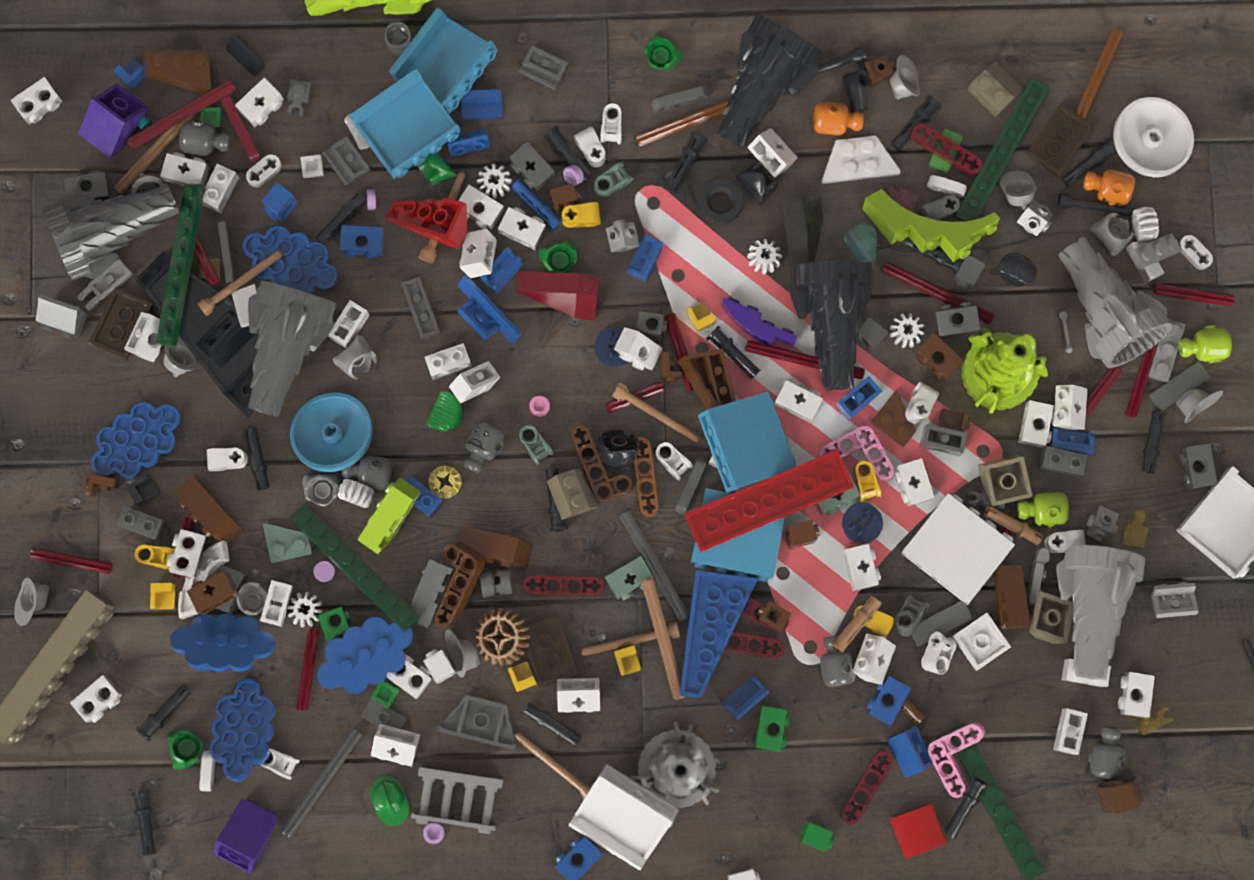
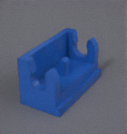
[626,235,664,282]
[480,247,523,294]
[1049,427,1095,456]
[722,676,769,720]

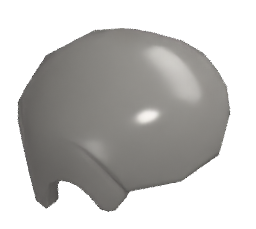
[236,582,267,615]

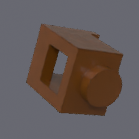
[862,55,896,86]
[549,183,581,214]
[757,601,792,632]

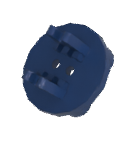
[594,326,629,367]
[841,502,883,544]

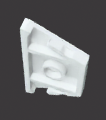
[822,136,900,184]

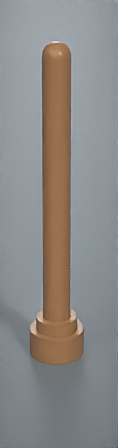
[418,172,466,264]
[197,250,283,316]
[612,382,700,442]
[581,621,680,656]
[514,732,593,799]

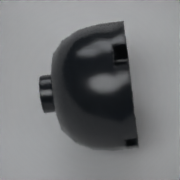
[597,430,639,468]

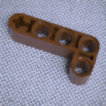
[571,425,632,503]
[434,542,485,628]

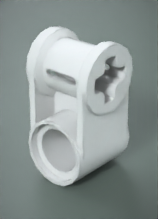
[600,103,622,144]
[573,126,605,168]
[905,382,939,424]
[655,442,694,481]
[207,448,248,471]
[1044,530,1086,553]
[921,632,956,674]
[260,748,300,780]

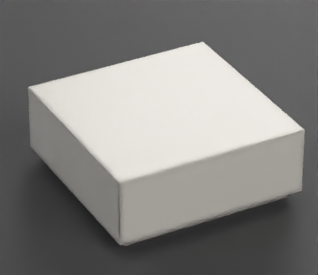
[300,154,324,178]

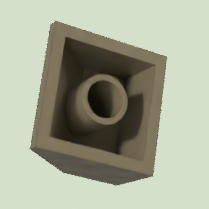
[967,62,1025,118]
[978,455,1033,506]
[547,469,599,520]
[1029,591,1074,644]

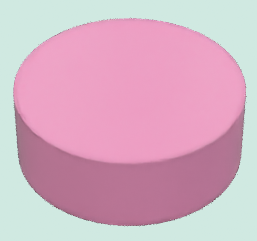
[529,395,550,417]

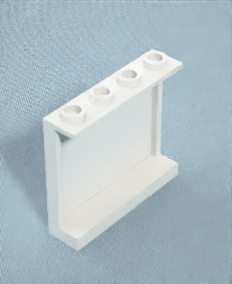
[1176,466,1254,579]
[902,493,1015,605]
[569,765,679,870]

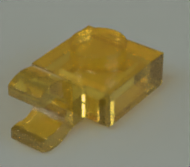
[1123,510,1148,548]
[1136,707,1174,735]

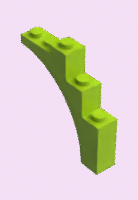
[862,189,1000,262]

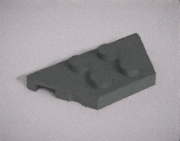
[437,695,516,751]

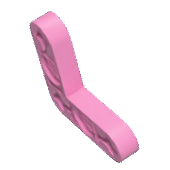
[819,426,894,481]
[928,722,985,798]

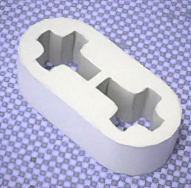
[246,155,282,187]
[927,175,967,198]
[1178,235,1213,270]
[200,751,215,791]

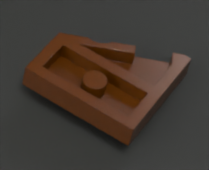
[870,391,916,448]

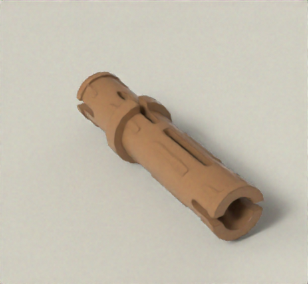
[983,505,1043,545]
[832,595,882,653]

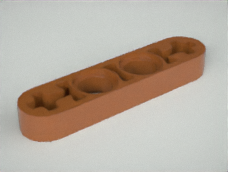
[634,437,659,518]

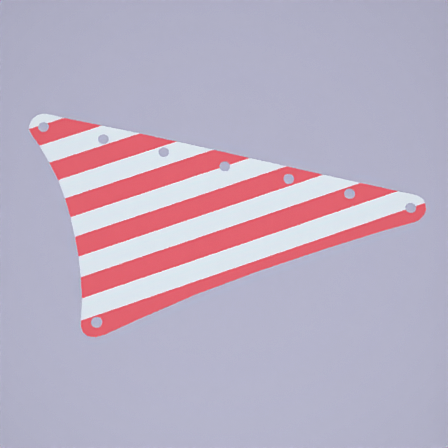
[635,185,1003,665]

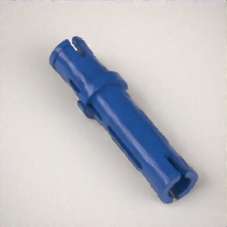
[511,179,563,230]

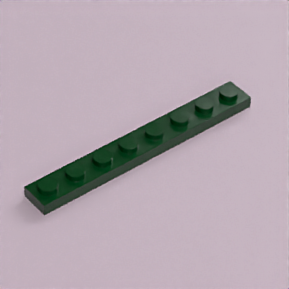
[954,78,1050,222]
[156,184,205,346]
[290,504,420,633]
[944,722,1045,880]

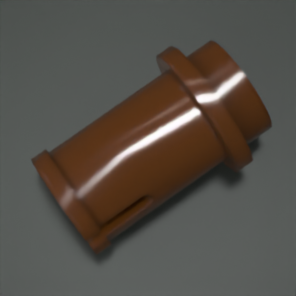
[900,698,926,724]

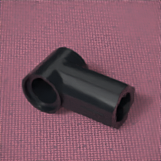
[842,70,870,112]

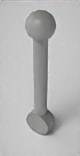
[1059,311,1073,353]

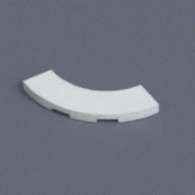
[178,541,230,619]

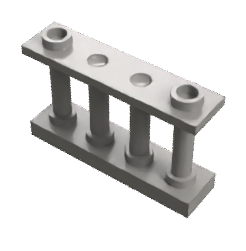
[411,767,504,834]

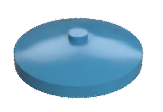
[290,393,373,472]

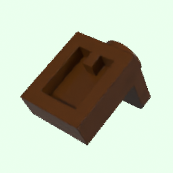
[660,352,682,383]
[938,409,971,432]
[84,474,119,497]

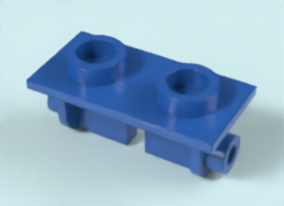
[447,128,490,157]

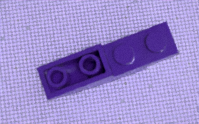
[721,297,797,347]

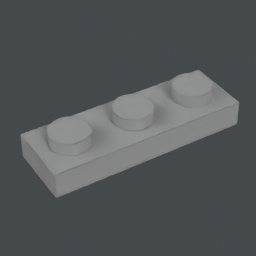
[1129,233,1182,270]
[1149,319,1186,383]

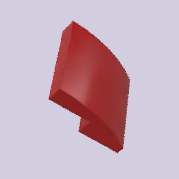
[890,803,947,859]

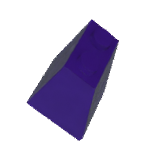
[78,83,149,158]
[214,798,279,874]

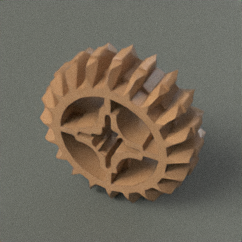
[474,609,531,666]

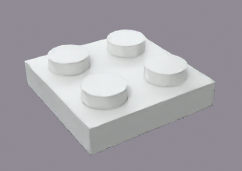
[952,613,1011,671]

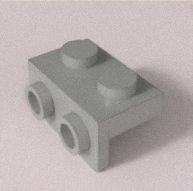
[1151,582,1199,618]

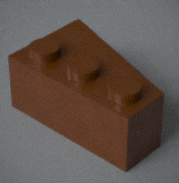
[143,50,211,96]
[677,349,736,410]
[174,476,244,545]
[458,526,533,569]
[994,565,1031,630]
[1097,777,1143,814]

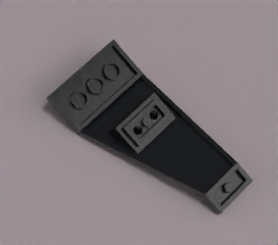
[134,251,307,418]

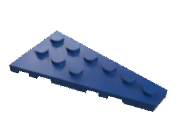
[680,570,758,698]

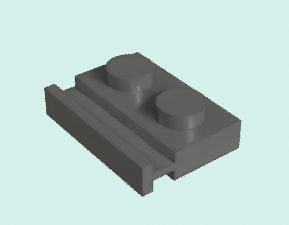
[519,46,568,90]
[322,136,370,187]

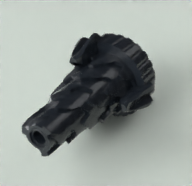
[715,14,822,148]
[788,260,873,390]

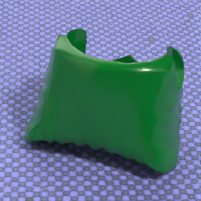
[645,33,685,69]
[418,151,457,186]
[538,239,578,273]
[426,391,462,432]
[166,729,203,770]

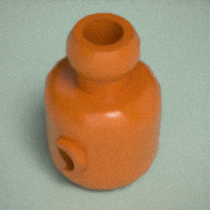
[813,101,864,135]
[1083,169,1135,206]

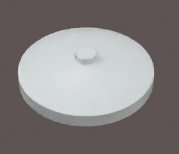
[1114,97,1194,177]

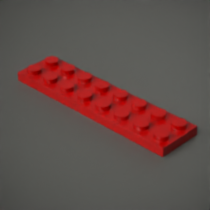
[684,449,854,553]

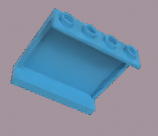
[389,8,498,114]
[349,69,460,179]
[698,392,796,493]
[691,488,785,582]

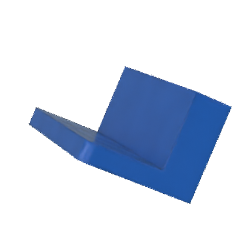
[461,90,502,120]
[887,726,934,777]

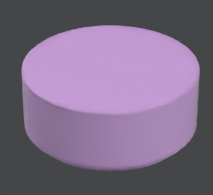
[563,165,583,186]
[367,189,376,210]
[314,561,335,582]
[423,822,445,844]

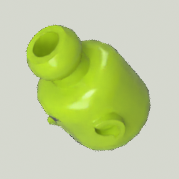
[1179,325,1232,364]
[1017,492,1069,528]

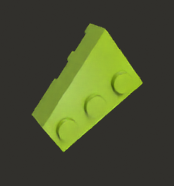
[358,478,421,554]

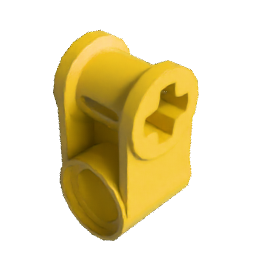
[561,202,601,228]
[853,461,881,502]
[135,545,175,570]
[853,605,896,638]

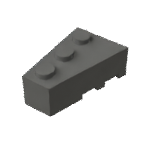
[408,559,455,629]

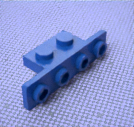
[457,275,521,344]

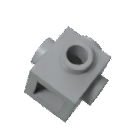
[1017,200,1053,236]
[606,220,639,252]
[1086,505,1119,543]

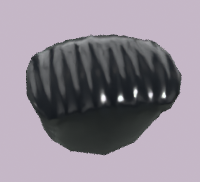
[736,162,778,206]
[999,253,1037,287]

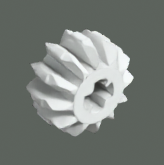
[477,164,512,199]
[1132,207,1159,242]
[747,239,782,274]
[889,313,924,348]
[338,479,374,508]
[287,592,323,628]

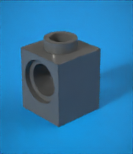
[953,255,985,289]
[637,311,667,338]
[859,317,888,353]

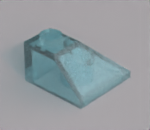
[843,222,877,267]

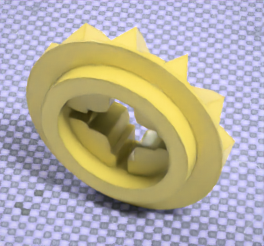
[428,465,462,499]

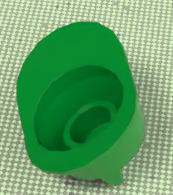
[370,776,410,826]

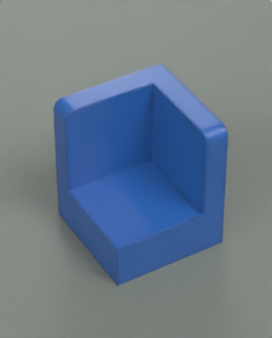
[113,59,144,90]

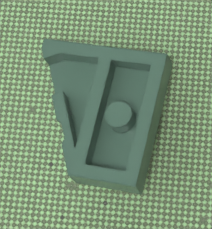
[263,524,313,564]

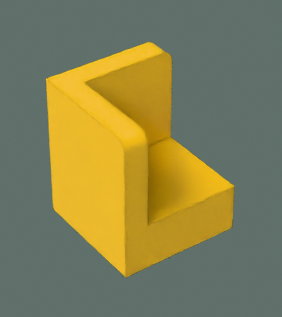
[686,302,716,333]
[150,583,175,610]
[614,645,641,676]
[507,662,536,692]

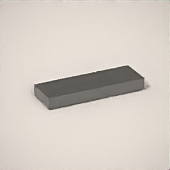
[218,221,236,285]
[401,276,441,341]
[1148,361,1211,412]
[911,601,973,647]

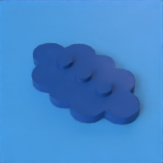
[242,225,339,294]
[91,402,181,479]
[170,614,275,672]
[317,617,413,694]
[210,678,276,782]

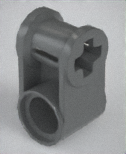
[918,195,960,221]
[896,595,930,637]

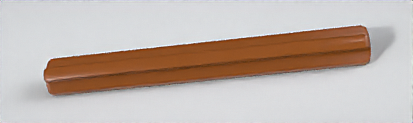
[1075,28,1123,119]
[636,100,728,146]

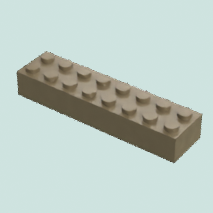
[0,590,114,744]

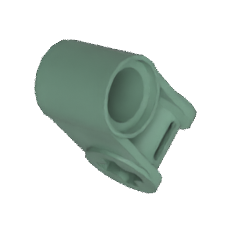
[594,162,633,198]
[520,425,554,466]

